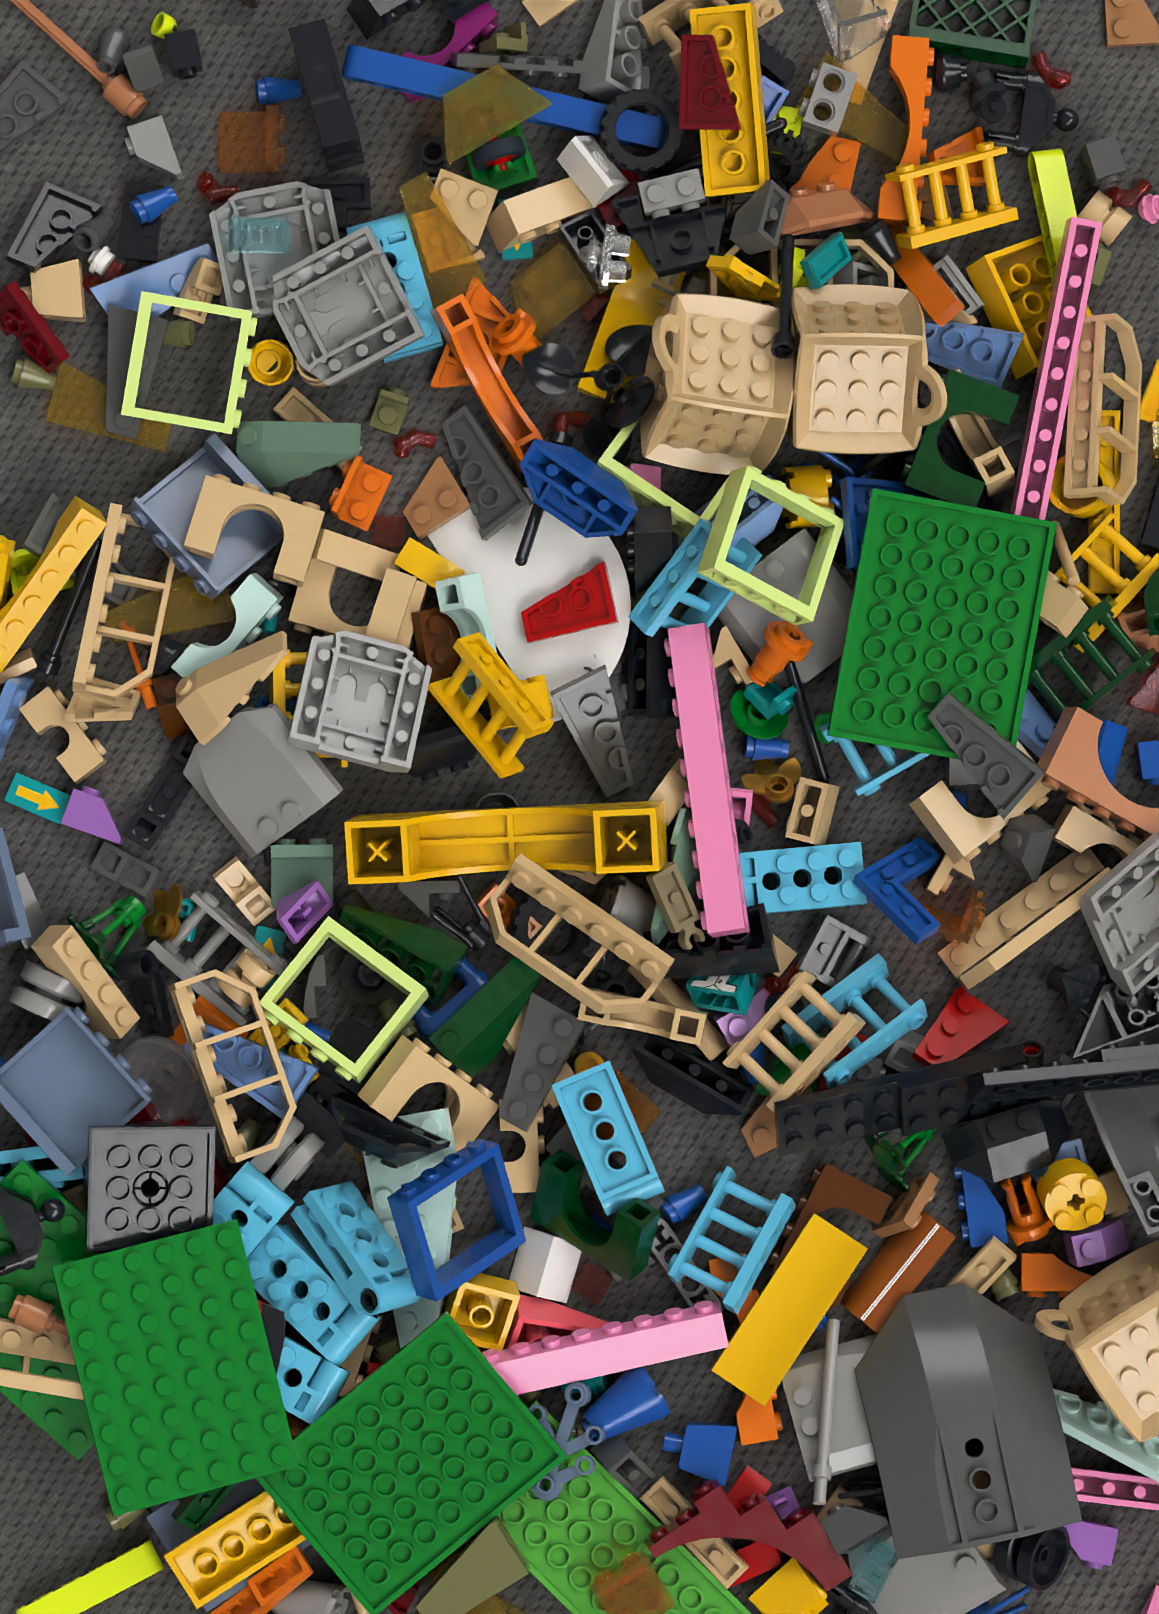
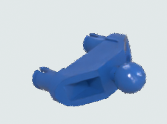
[399,957,488,1036]

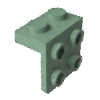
[271,839,333,909]

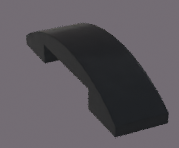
[123,731,198,851]

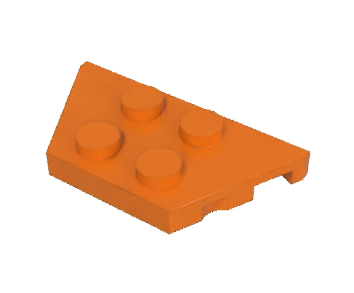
[430,276,511,389]

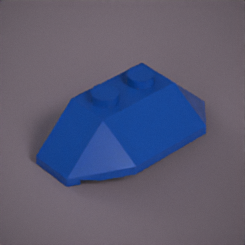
[519,439,639,538]

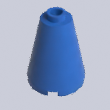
[580,1367,670,1441]

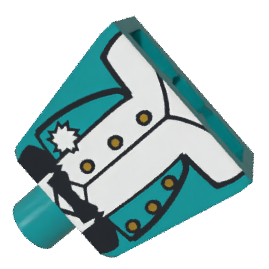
[686,974,759,1015]

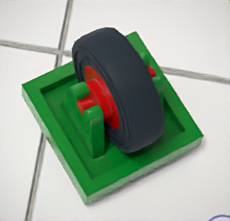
[460,120,537,192]

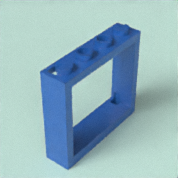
[387,1138,526,1302]

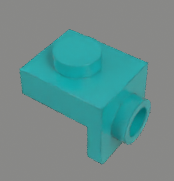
[743,681,797,720]

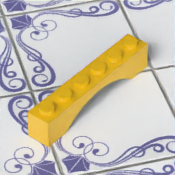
[0,496,107,673]

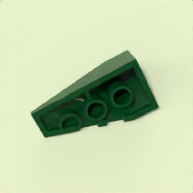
[339,904,468,1006]
[428,956,541,1078]

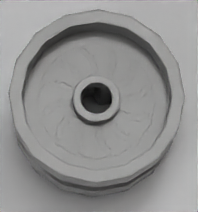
[9,960,84,1021]
[250,1115,325,1192]

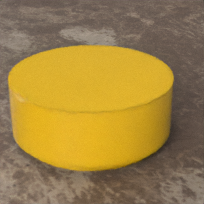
[574,1052,604,1074]

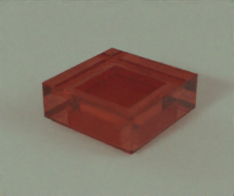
[581,293,610,326]
[374,516,406,548]
[571,1262,614,1305]

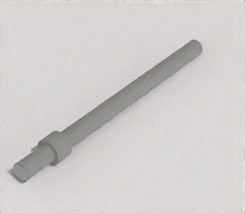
[812,1319,840,1505]

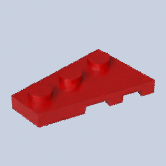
[521,561,619,643]
[911,986,1009,1067]

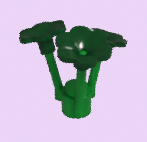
[66,895,146,982]
[863,1128,938,1193]

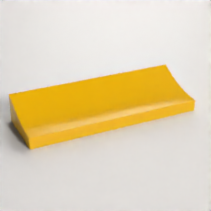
[689,3,770,197]
[578,216,686,400]
[711,1213,868,1407]
[164,1490,306,1609]

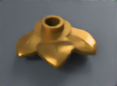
[741,758,802,803]
[143,883,183,941]

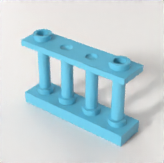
[628,518,763,637]
[818,722,930,796]
[781,953,928,1089]
[667,1166,796,1315]

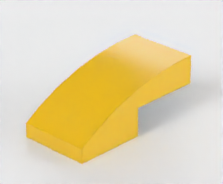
[394,537,465,590]

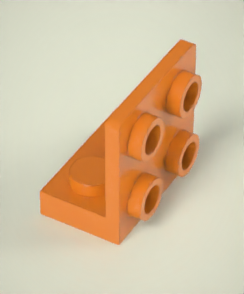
[329,455,393,533]

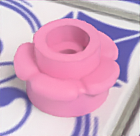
[1138,194,1159,224]

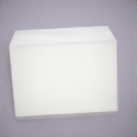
[557,135,630,207]
[509,1226,582,1303]

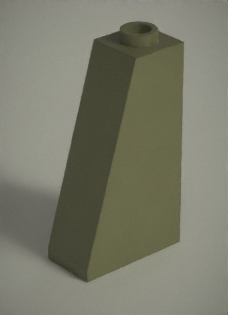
[415,1516,530,1614]

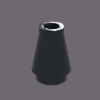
[861,219,902,266]

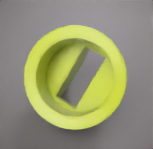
[151,12,177,39]

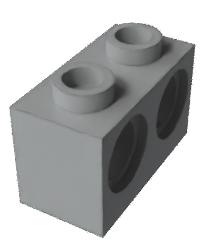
[798,62,858,137]

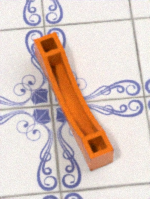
[877,35,934,226]
[430,293,544,473]
[708,1252,783,1445]
[1019,1252,1093,1297]

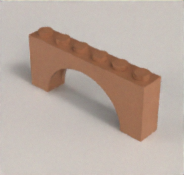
[1037,707,1159,842]

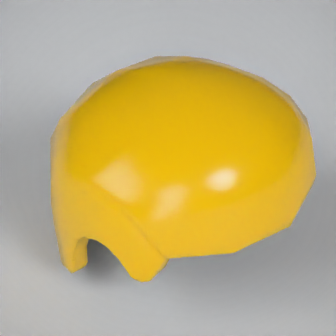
[248,339,294,386]

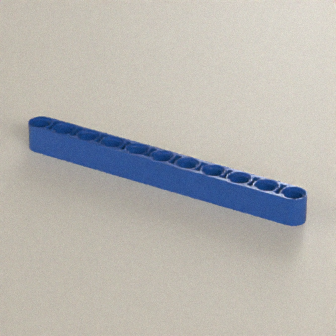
[341,45,666,150]

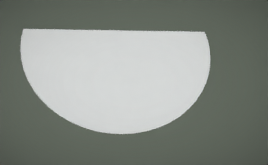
[428,487,631,722]

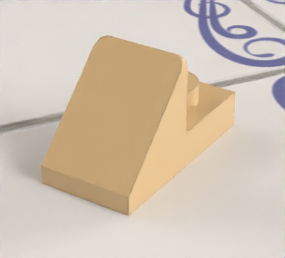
[713,626,754,687]
[925,853,974,896]

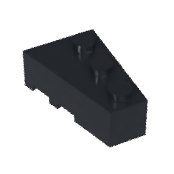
[347,0,426,40]
[627,506,672,612]

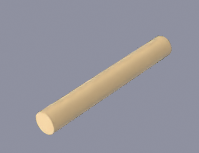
[1051,520,1080,586]

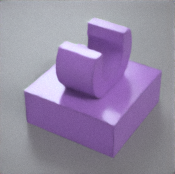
[765,1485,800,1523]

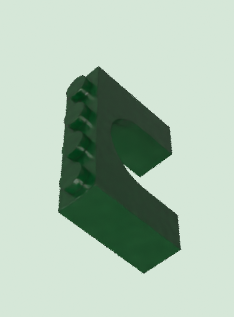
[900,369,1019,507]
[530,1149,661,1282]

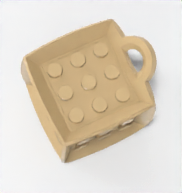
[786,284,947,454]
[640,293,797,475]
[1034,1240,1159,1443]

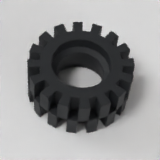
[767,129,810,188]

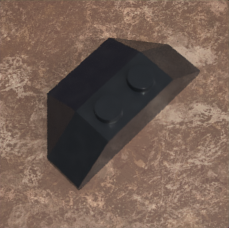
[405,715,491,782]
[633,1032,754,1115]
[328,1092,451,1169]
[942,1099,1069,1184]

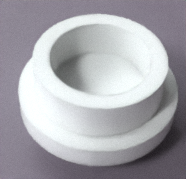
[87,246,115,275]

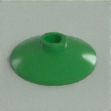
[729,687,789,740]

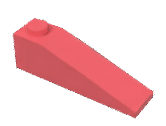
[503,1295,609,1350]

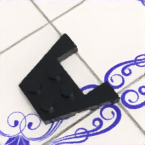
[611,179,729,278]

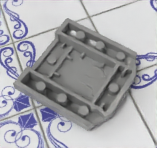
[209,181,340,321]
[272,225,425,387]
[718,528,853,688]
[287,630,432,773]
[183,704,343,858]
[1079,831,1159,996]
[782,1334,877,1482]
[848,1528,1007,1614]

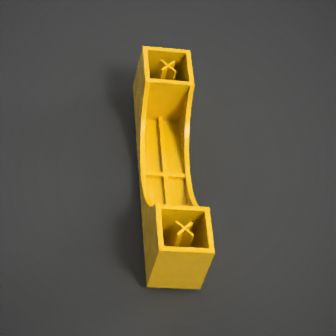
[344,800,668,885]

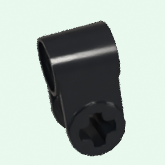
[417,137,448,197]

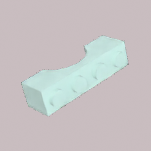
[434,572,497,699]
[171,573,284,678]

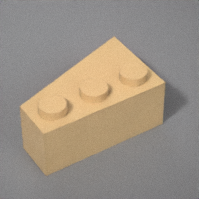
[486,177,597,254]

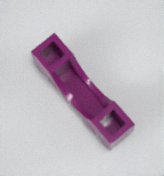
[398,2,499,104]

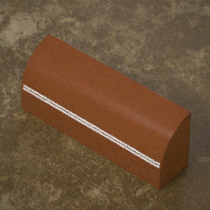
[840,1210,956,1334]

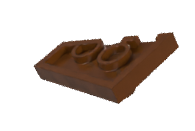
[411,606,461,704]

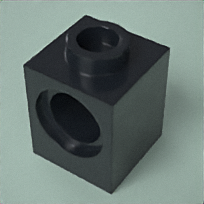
[164,29,203,80]

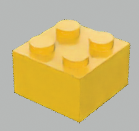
[442,1273,520,1351]

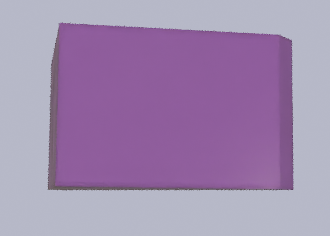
[277,880,334,944]

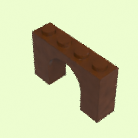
[767,1162,893,1308]

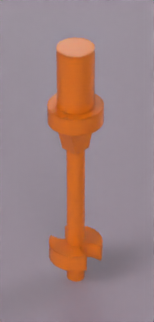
[120,620,158,710]

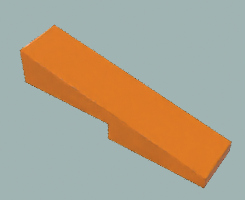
[890,225,965,327]
[209,1546,314,1614]

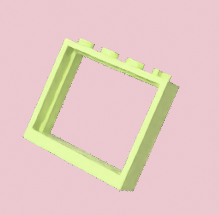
[121,291,257,434]
[597,417,728,539]
[697,466,844,626]
[260,916,429,1084]

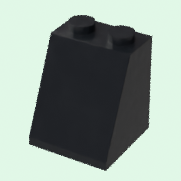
[317,1016,400,1115]

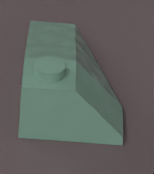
[236,421,361,488]
[651,807,701,945]

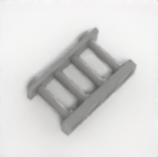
[147,890,289,1027]

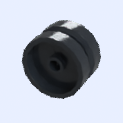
[994,1526,1070,1591]

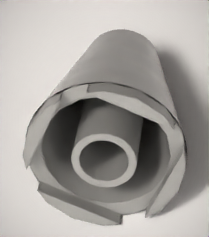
[599,874,657,938]
[270,1580,350,1614]

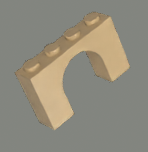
[184,474,325,587]
[288,558,428,650]
[909,739,1052,864]
[357,1035,499,1152]

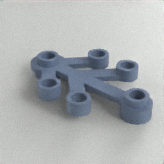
[529,1382,606,1501]

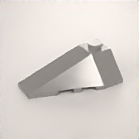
[579,0,650,102]

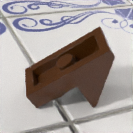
[152,673,193,739]

